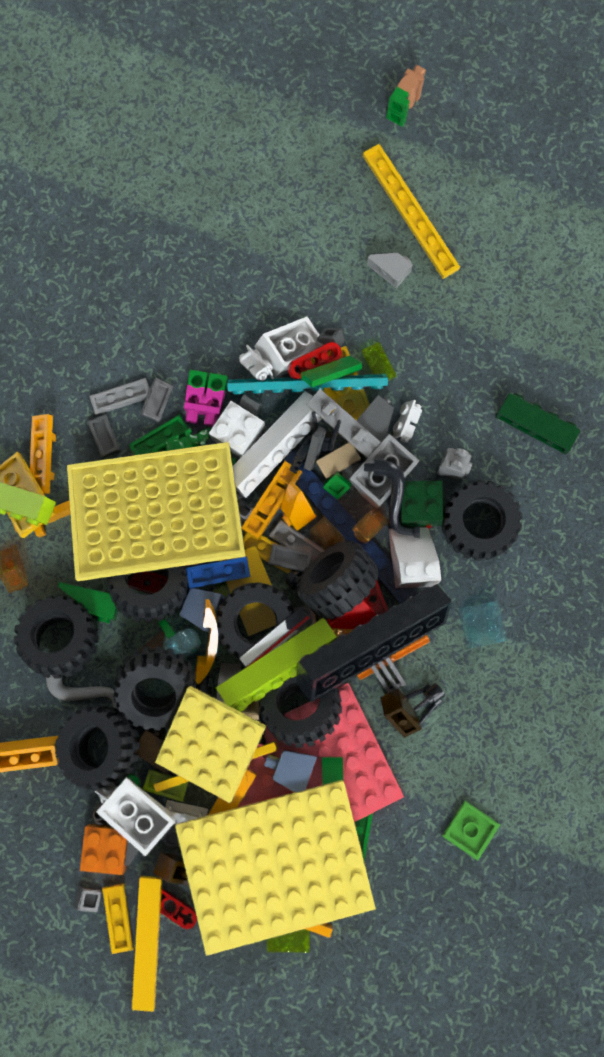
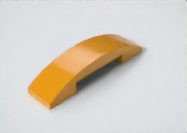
[195,599,218,684]

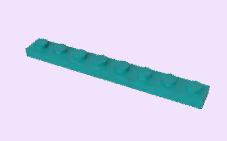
[227,374,388,394]

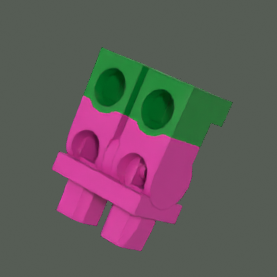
[184,370,229,427]

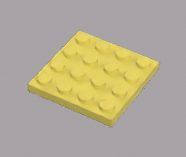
[155,686,266,803]

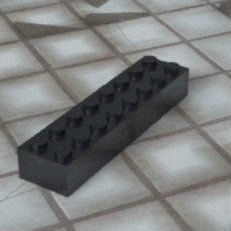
[296,584,453,702]

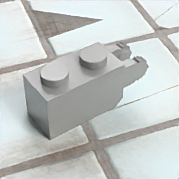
[437,448,473,482]

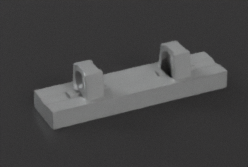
[307,389,381,458]

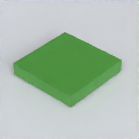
[442,800,500,861]

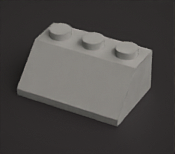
[349,434,419,508]

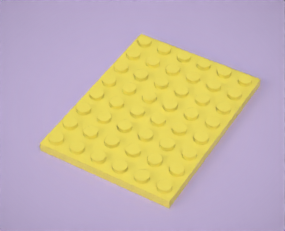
[67,442,245,581]
[175,780,375,956]

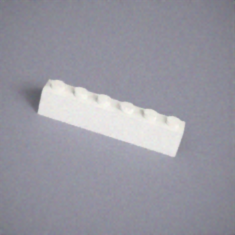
[232,391,322,498]

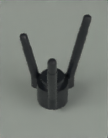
[312,411,341,453]
[405,683,445,724]

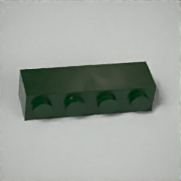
[495,393,581,455]

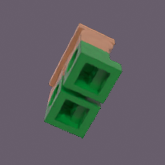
[386,65,426,127]

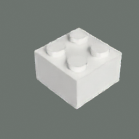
[209,401,265,458]

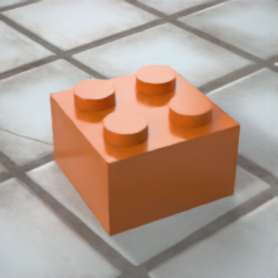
[80,824,128,875]

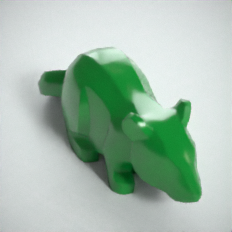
[150,428,211,453]

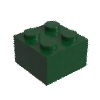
[401,481,443,526]

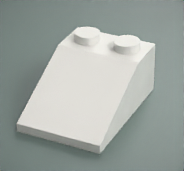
[254,317,323,378]
[389,528,442,589]
[97,778,177,856]

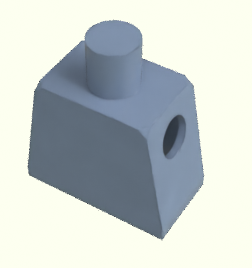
[180,588,225,632]
[264,750,317,792]

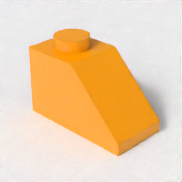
[280,481,316,531]

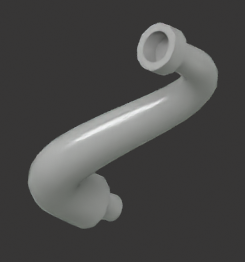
[46,676,116,708]

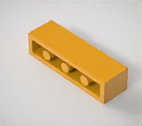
[0,735,59,772]

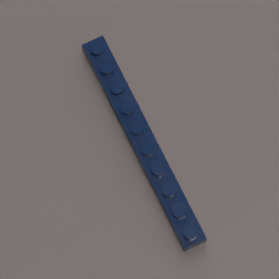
[279,449,419,604]

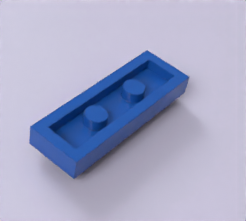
[186,556,251,589]

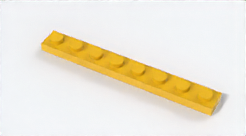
[363,144,460,279]

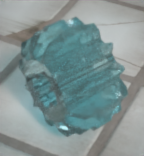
[165,629,202,658]

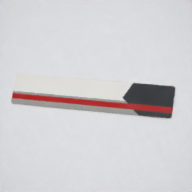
[240,607,311,667]

